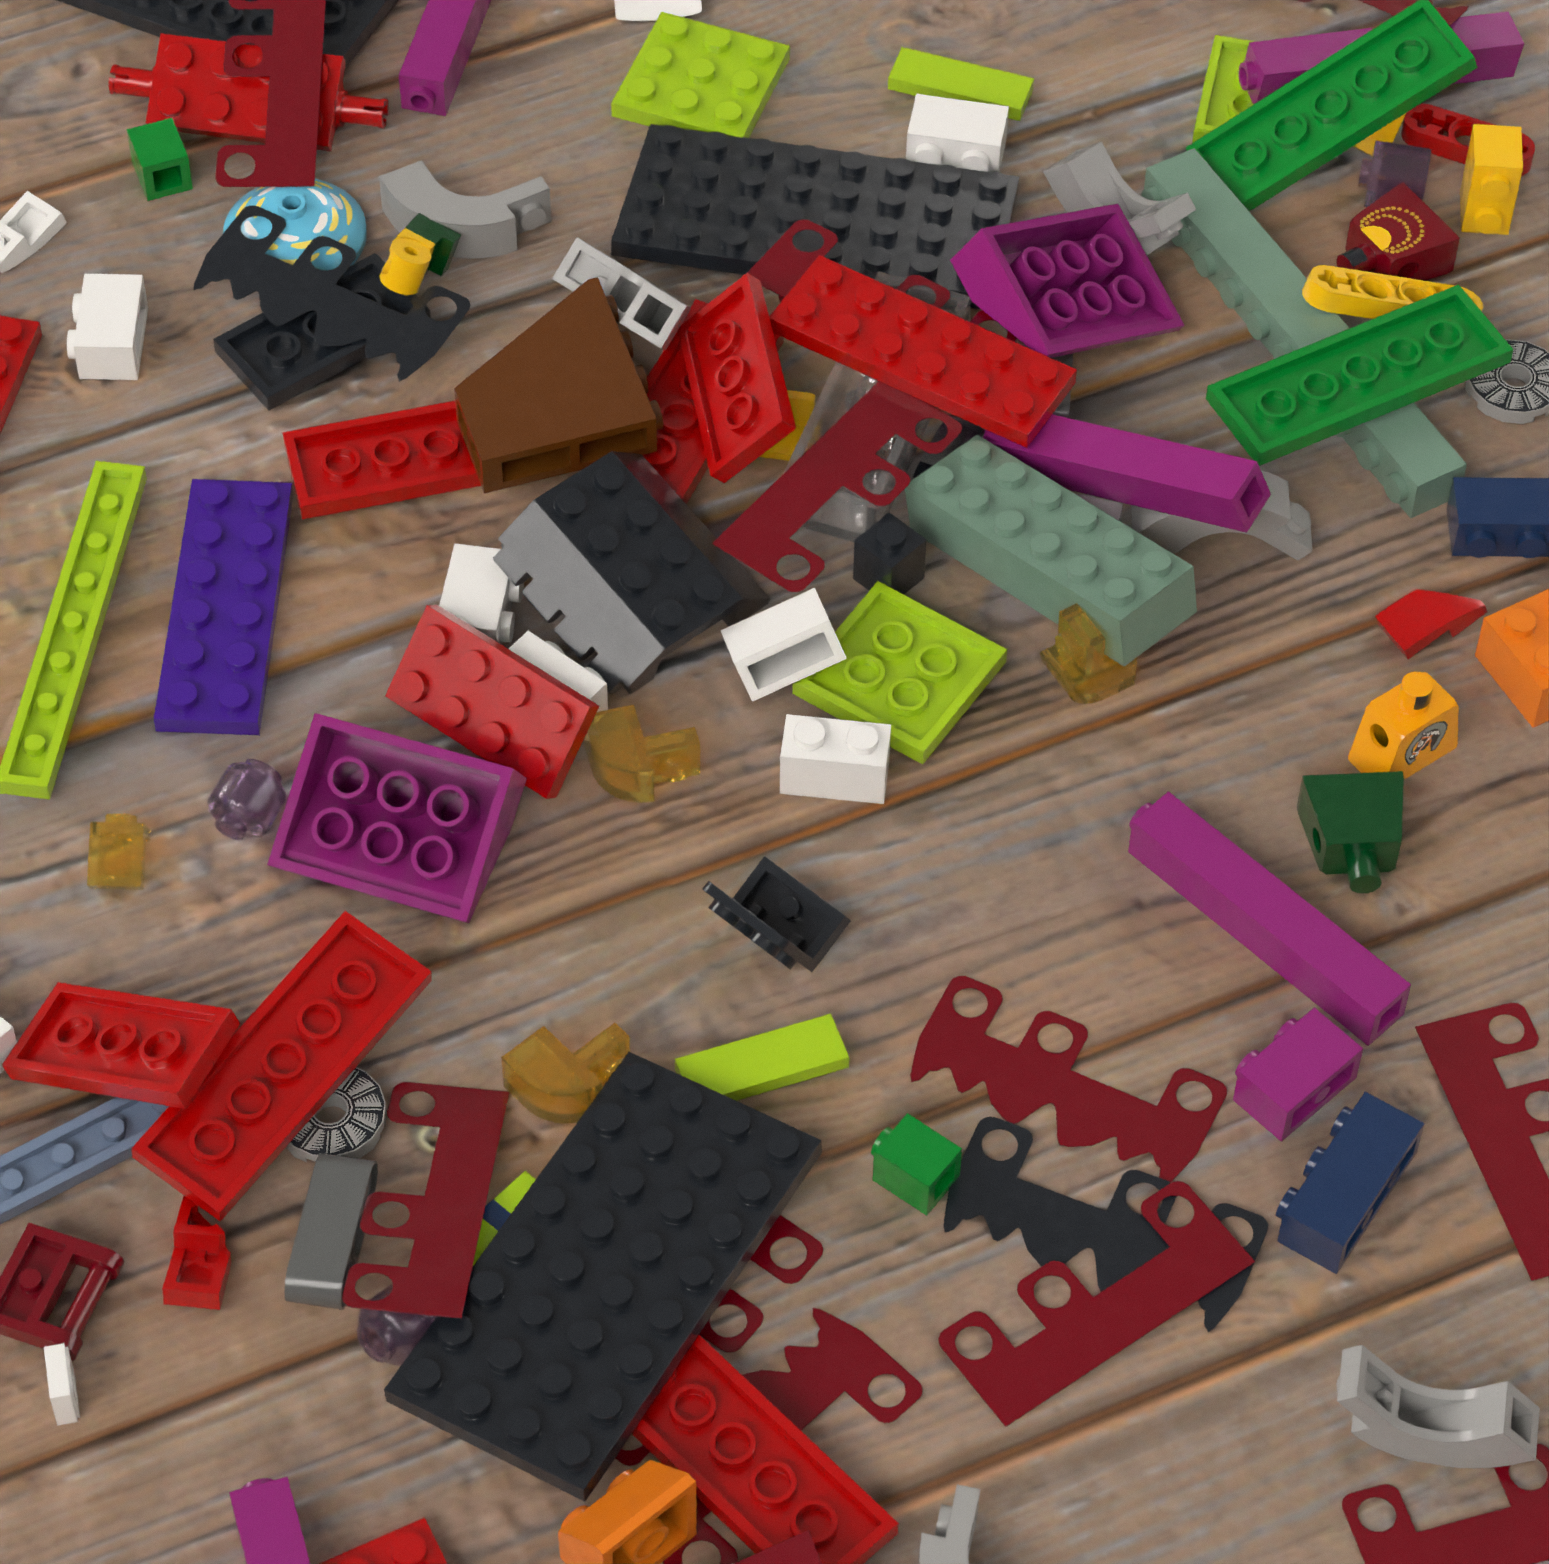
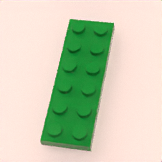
[1185,0,1478,212]
[1206,284,1514,466]

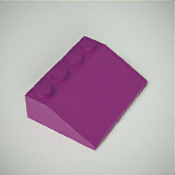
[950,203,1185,358]
[267,713,527,924]

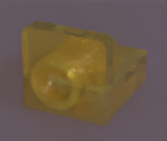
[87,814,150,890]

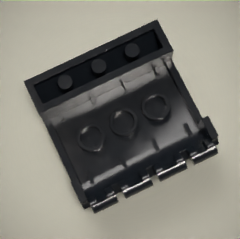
[493,451,770,694]

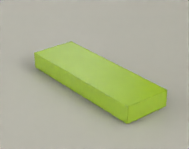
[888,47,1034,121]
[675,1013,850,1101]

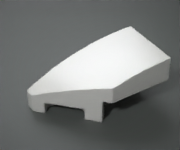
[0,191,67,273]

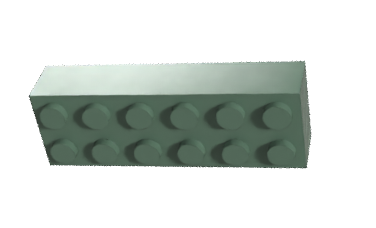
[905,435,1197,666]

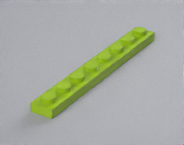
[0,461,147,800]

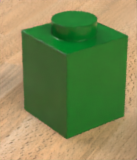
[127,118,193,201]
[871,1113,962,1216]

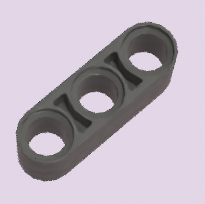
[284,1153,378,1310]

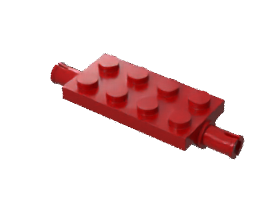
[109,33,389,152]

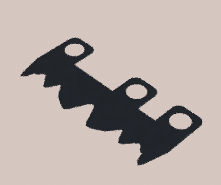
[194,205,471,382]
[943,1116,1268,1332]

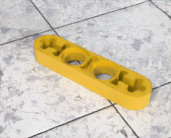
[1302,265,1483,319]

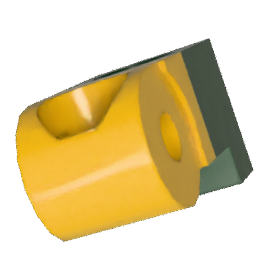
[379,213,461,295]

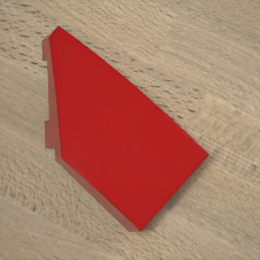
[1375,589,1488,660]
[162,1196,231,1310]

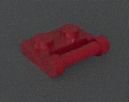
[0,1223,125,1361]

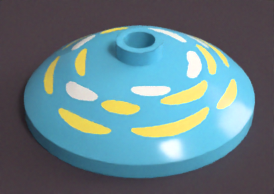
[223,179,367,270]

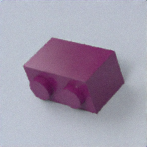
[1233,1007,1363,1142]

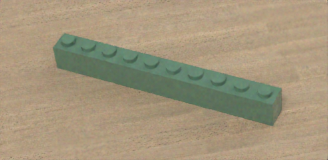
[1141,148,1467,518]

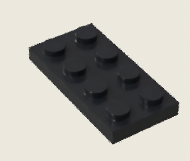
[213,253,431,411]

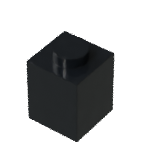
[853,512,927,594]

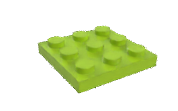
[611,12,790,138]
[792,581,1007,764]

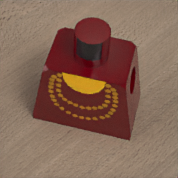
[1336,182,1460,281]

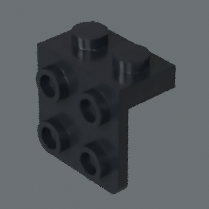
[702,856,851,972]

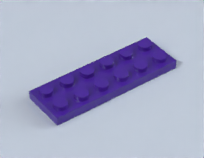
[154,479,294,736]

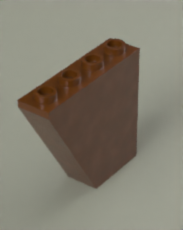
[454,277,663,494]

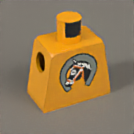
[1348,671,1459,780]

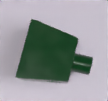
[1297,771,1404,894]

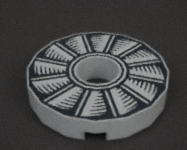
[1465,339,1549,424]
[286,1067,387,1162]

